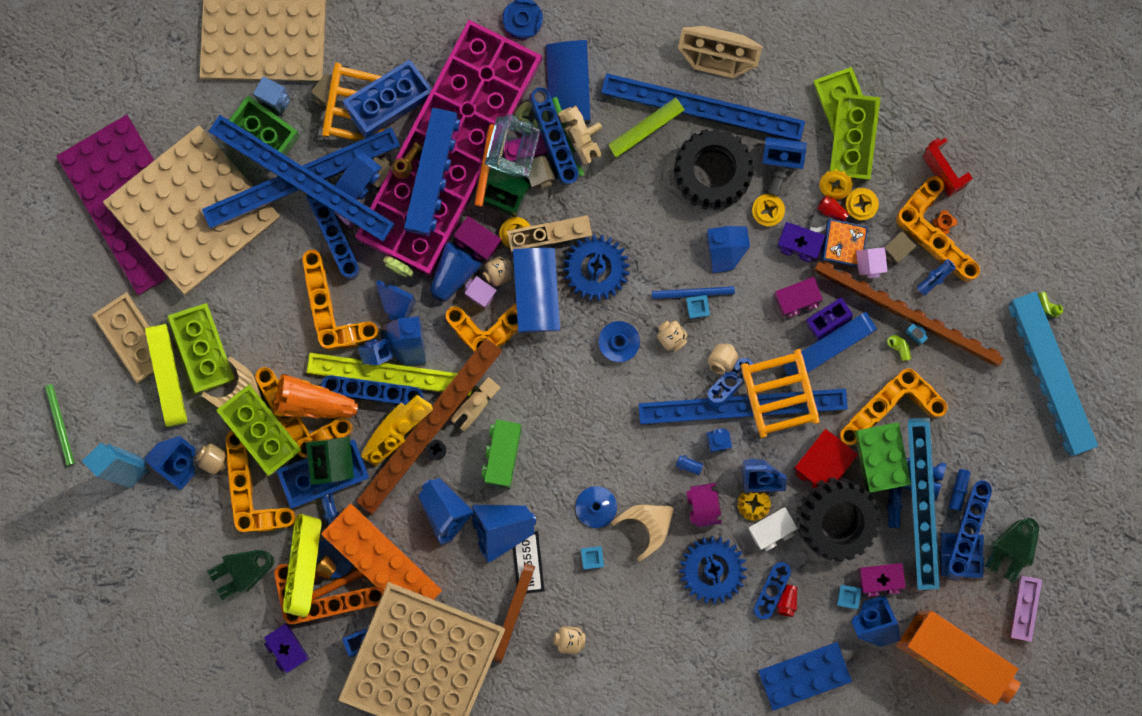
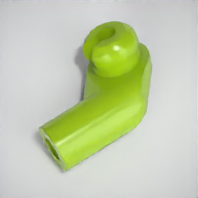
[1037,292,1063,317]
[887,335,912,362]

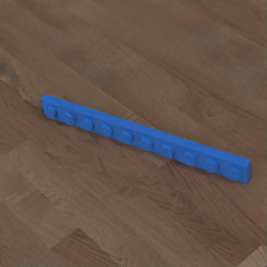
[601,73,805,141]
[208,114,395,242]
[201,127,400,229]
[638,388,848,425]

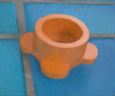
[932,210,957,234]

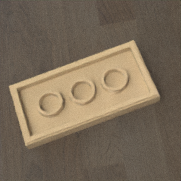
[92,292,154,384]

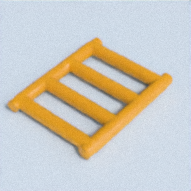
[322,62,384,141]
[741,349,820,438]

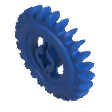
[562,234,630,301]
[679,536,748,605]

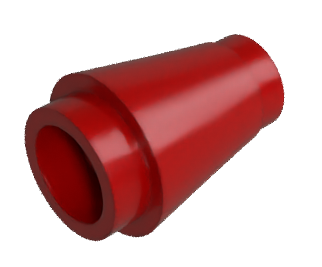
[817,195,849,222]
[776,585,798,617]

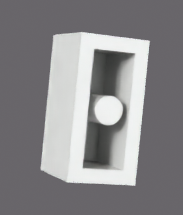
[747,507,798,551]

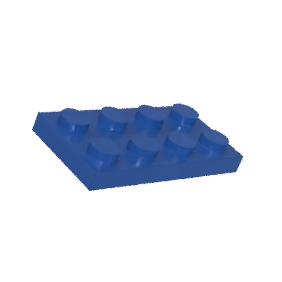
[758,642,852,711]

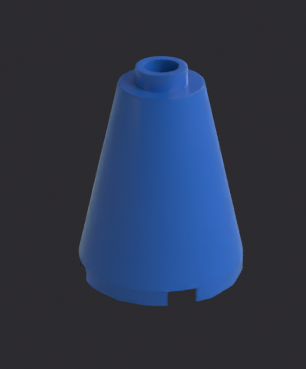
[430,242,482,302]

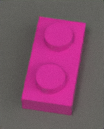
[502,133,547,164]

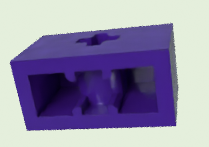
[776,222,825,263]
[806,297,853,341]
[264,624,310,673]

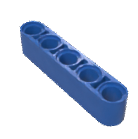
[529,87,579,185]
[306,194,360,280]
[781,312,877,376]
[322,375,424,405]
[946,480,992,581]

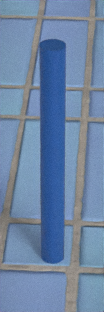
[652,286,735,299]

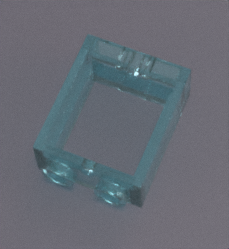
[485,114,541,177]

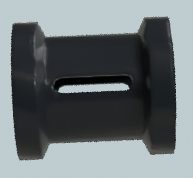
[427,440,447,460]

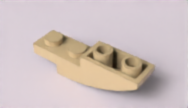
[507,215,592,252]

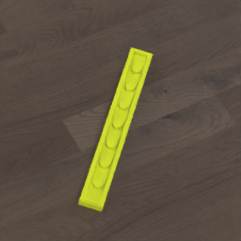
[307,353,472,396]

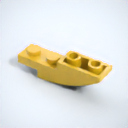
[361,395,433,466]

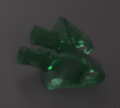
[984,518,1039,584]
[207,550,275,601]

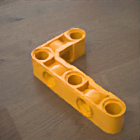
[896,176,980,282]
[302,250,379,351]
[446,303,518,352]
[255,367,353,458]
[838,368,948,447]
[226,431,297,533]

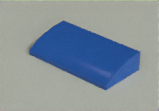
[546,40,591,124]
[342,59,432,138]
[513,248,560,334]
[276,439,369,509]

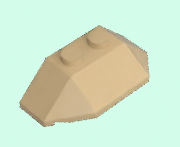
[678,26,763,78]

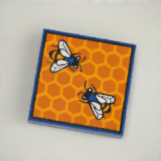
[821,219,868,268]

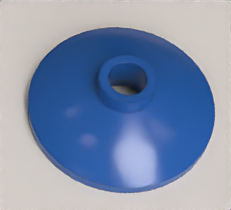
[599,321,640,362]
[575,486,617,528]

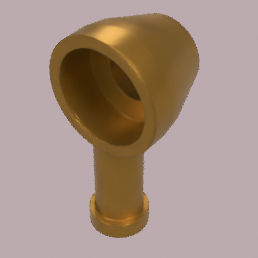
[391,142,423,179]
[314,555,337,582]

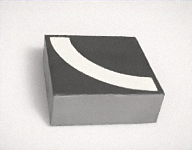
[809,212,834,238]

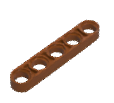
[492,563,535,664]

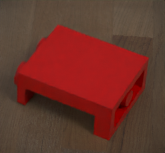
[922,138,973,197]
[793,428,859,488]

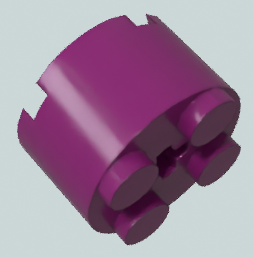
[686,483,722,528]

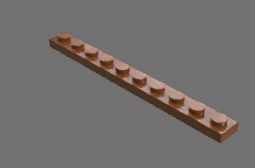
[813,261,1004,367]
[357,338,502,514]

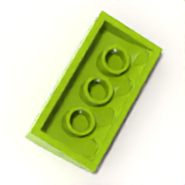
[830,93,881,180]
[608,97,685,157]
[167,303,235,396]
[216,384,301,476]

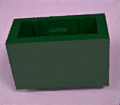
[483,165,531,217]
[306,436,354,485]

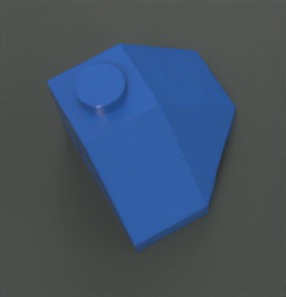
[706,226,750,273]
[376,280,416,321]
[144,436,195,490]
[742,459,787,493]
[851,595,901,647]

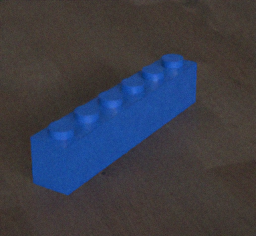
[404,107,460,237]

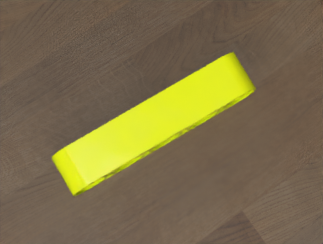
[145,324,187,427]
[283,514,321,617]

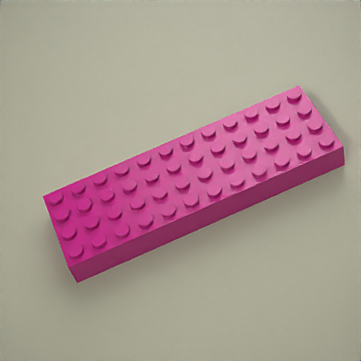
[355,20,542,277]

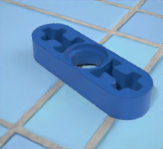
[708,358,753,407]
[754,562,791,619]

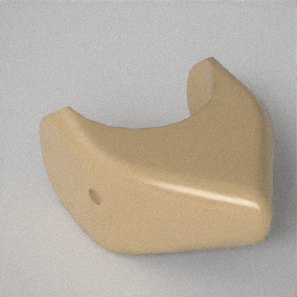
[201,356,263,408]
[611,504,674,562]

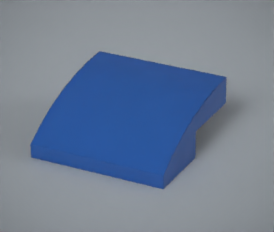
[940,532,984,578]

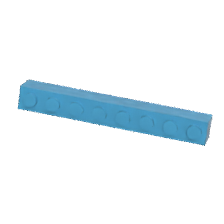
[1008,291,1098,456]
[908,418,940,590]
[82,442,149,488]

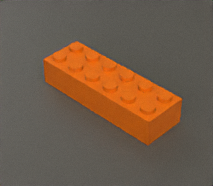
[321,503,442,599]

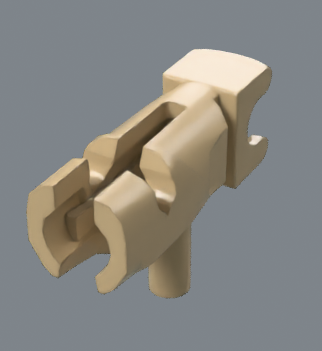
[557,106,602,166]
[450,377,501,432]

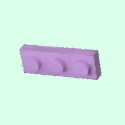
[1009,575,1042,642]

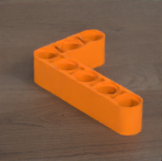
[274,564,383,624]

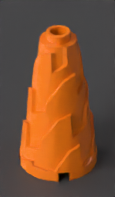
[273,374,358,419]

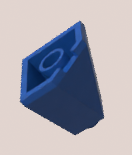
[381,316,426,366]
[418,478,474,545]
[472,505,536,563]

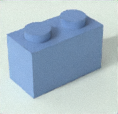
[253,76,290,114]

